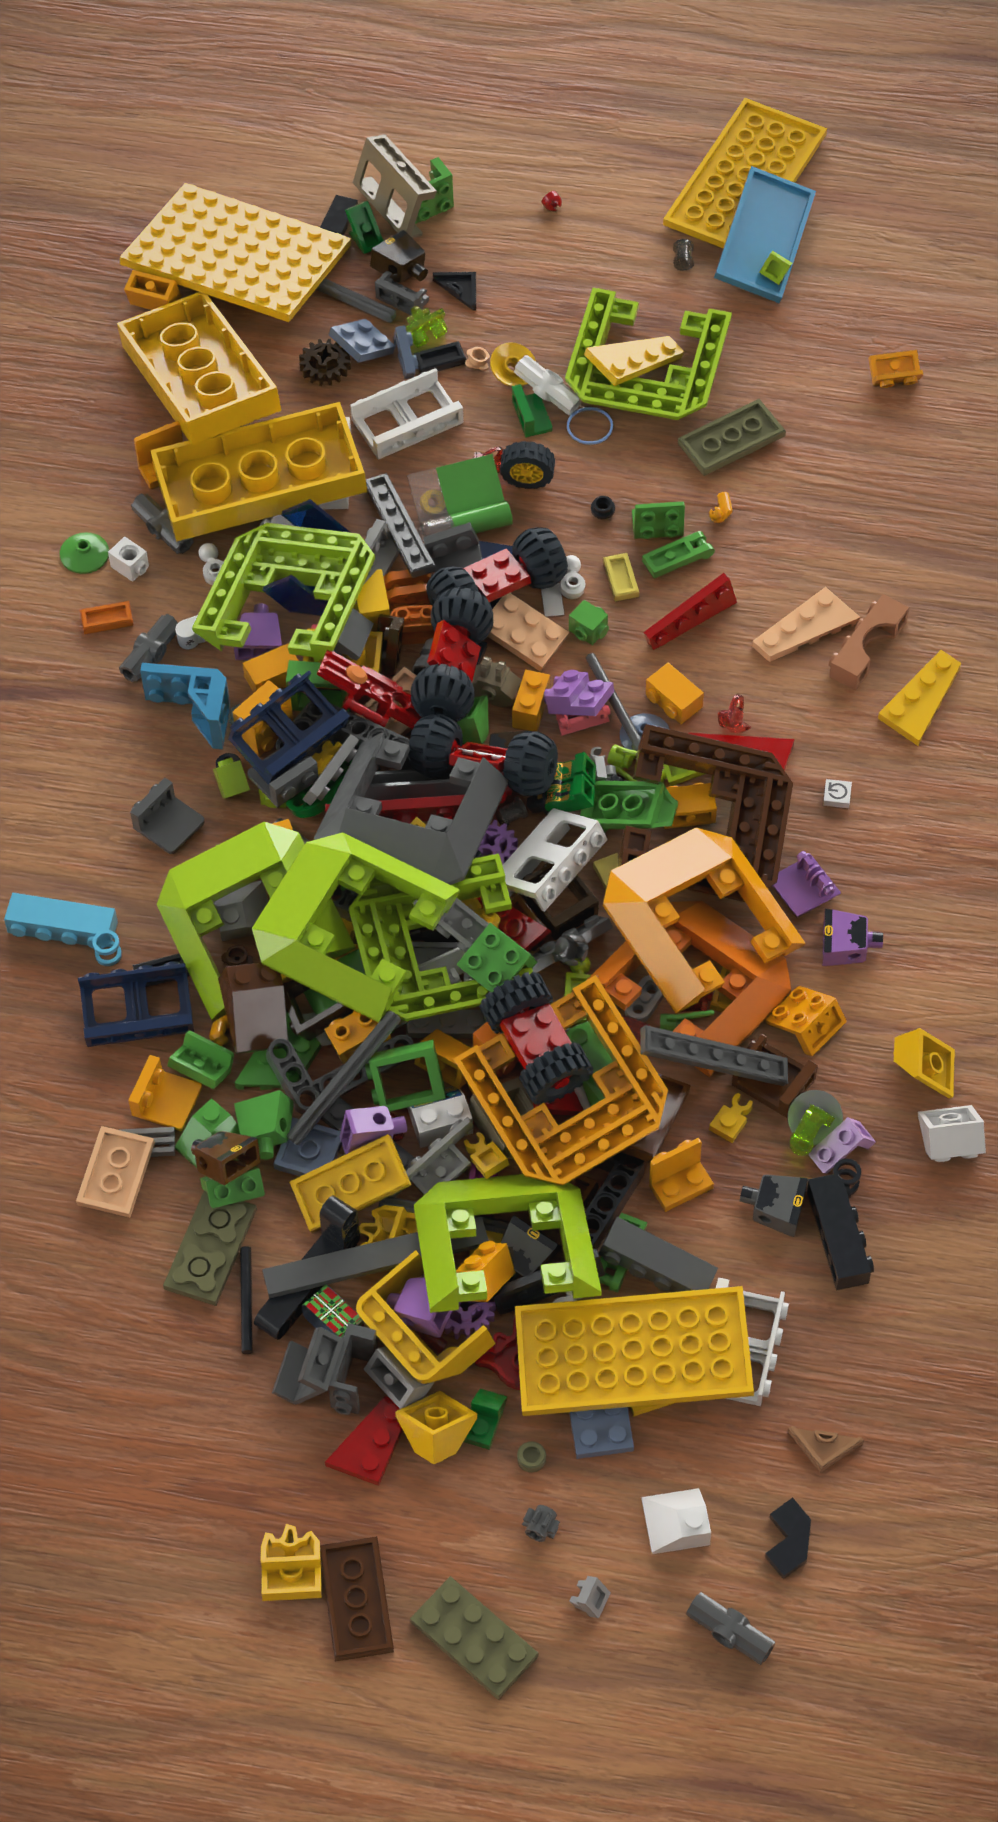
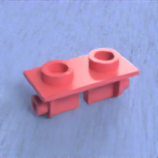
[555,705,611,736]

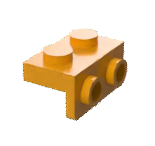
[868,350,924,388]

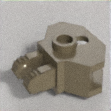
[472,656,522,708]

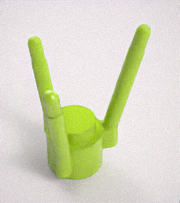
[607,744,637,781]

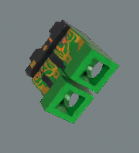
[527,752,596,816]

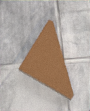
[788,1426,864,1473]

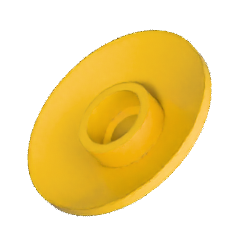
[490,342,536,387]

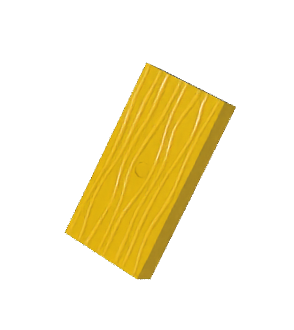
[117,292,282,445]
[150,402,367,541]

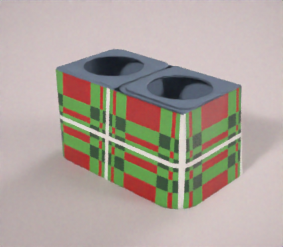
[302,1284,364,1338]

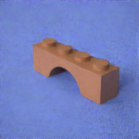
[829,594,909,691]

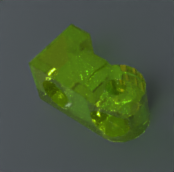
[789,1103,835,1156]

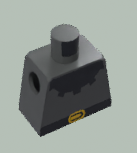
[739,1175,808,1237]
[501,1216,562,1284]

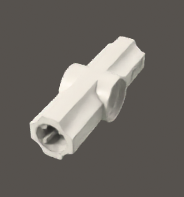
[514,355,581,415]

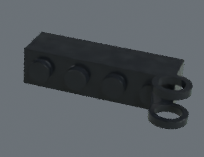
[807,1159,874,1291]

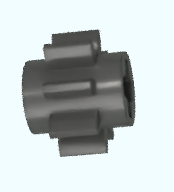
[522,1505,560,1542]

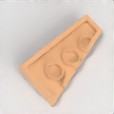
[752,587,860,662]

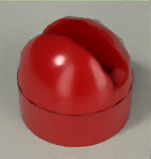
[541,191,562,211]

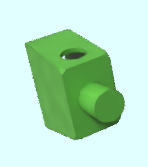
[234,1090,294,1160]

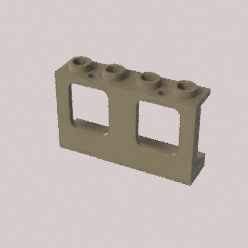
[353,134,437,238]

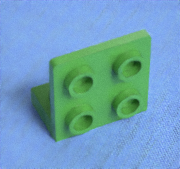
[415,157,454,224]
[632,501,685,539]
[457,923,537,992]

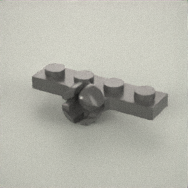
[531,915,613,973]

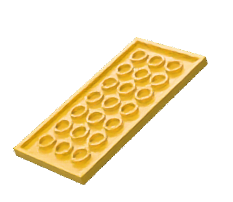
[663,98,827,248]
[515,1286,754,1416]

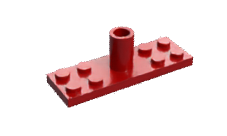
[325,795,465,824]

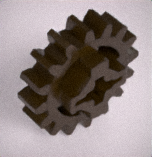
[299,339,351,386]

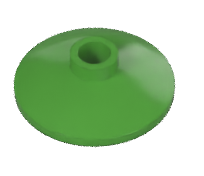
[60,532,109,574]

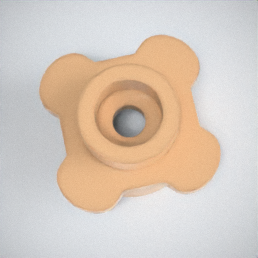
[465,347,490,371]

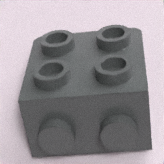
[248,746,318,808]
[130,778,205,854]

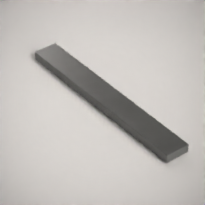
[262,1217,489,1299]

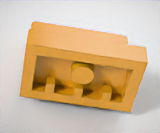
[134,421,183,489]
[765,986,847,1056]
[128,1055,202,1131]
[649,1138,714,1212]

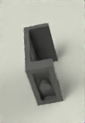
[328,1323,378,1415]
[272,1327,344,1405]

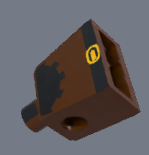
[191,1131,261,1185]

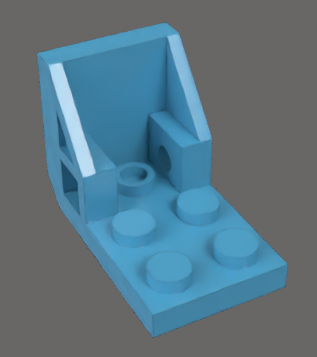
[140,663,231,749]

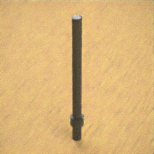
[586,653,641,751]

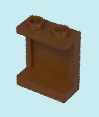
[732,1034,818,1118]

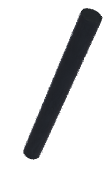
[240,1246,253,1354]

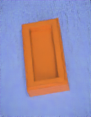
[80,601,134,634]

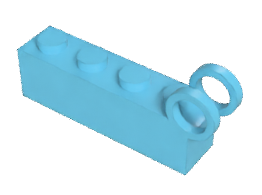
[4,893,122,966]

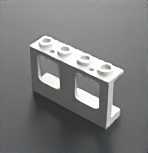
[350,368,464,460]
[502,808,608,912]
[716,1278,789,1406]

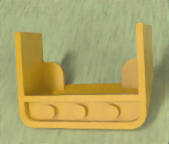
[356,1250,496,1384]

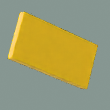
[289,1134,411,1233]

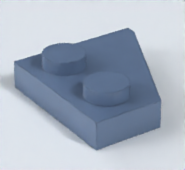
[393,325,418,379]

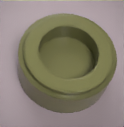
[517,1441,546,1472]

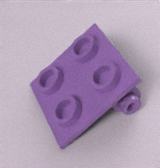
[773,851,841,918]

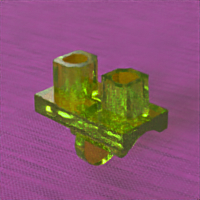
[406,306,448,348]

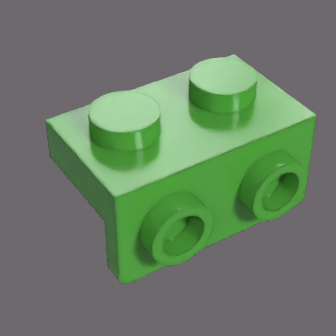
[167,1031,234,1089]
[200,1167,265,1208]

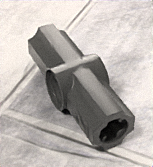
[131,493,194,554]
[119,614,178,682]
[686,1592,775,1665]

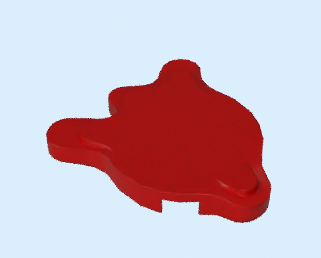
[474,1317,520,1390]

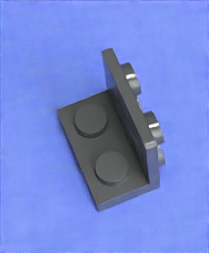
[423,522,483,573]

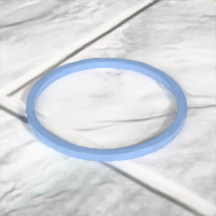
[567,407,613,445]

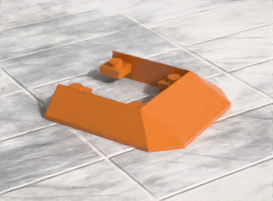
[587,901,791,1077]

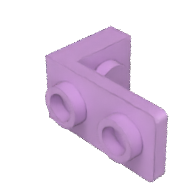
[809,1117,876,1174]

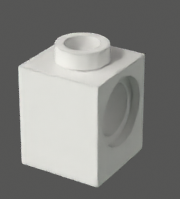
[108,537,149,582]

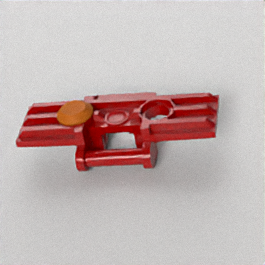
[317,650,422,729]

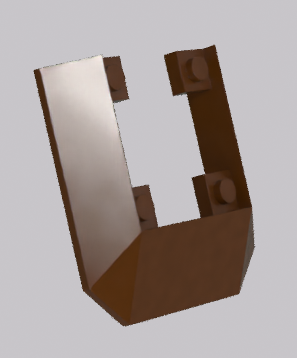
[618,724,793,902]

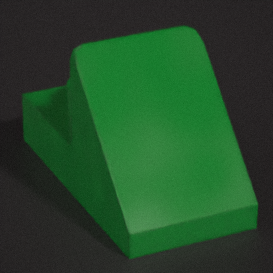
[345,201,384,254]
[463,1388,507,1450]

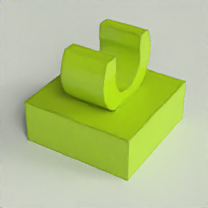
[759,251,792,285]

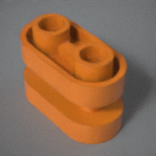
[383,570,431,610]
[390,605,435,645]

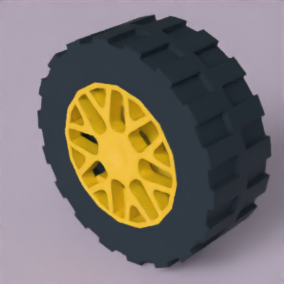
[500,441,555,489]

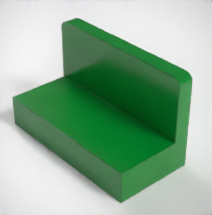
[512,384,553,438]

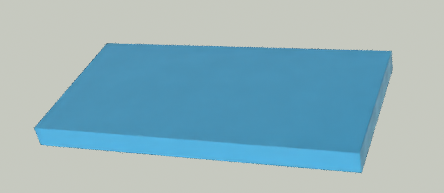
[714,166,816,303]

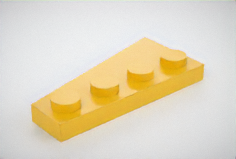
[878,650,961,746]

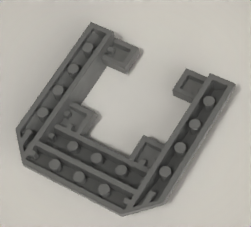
[314,732,508,885]

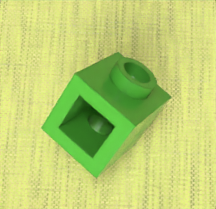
[569,600,609,645]

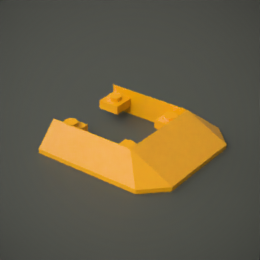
[602,827,806,1014]
[453,975,668,1186]

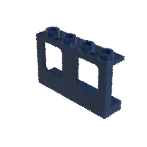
[228,671,350,785]
[78,961,194,1047]

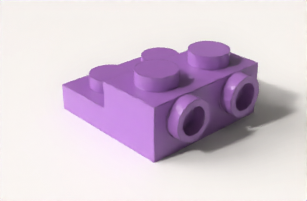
[544,670,614,716]

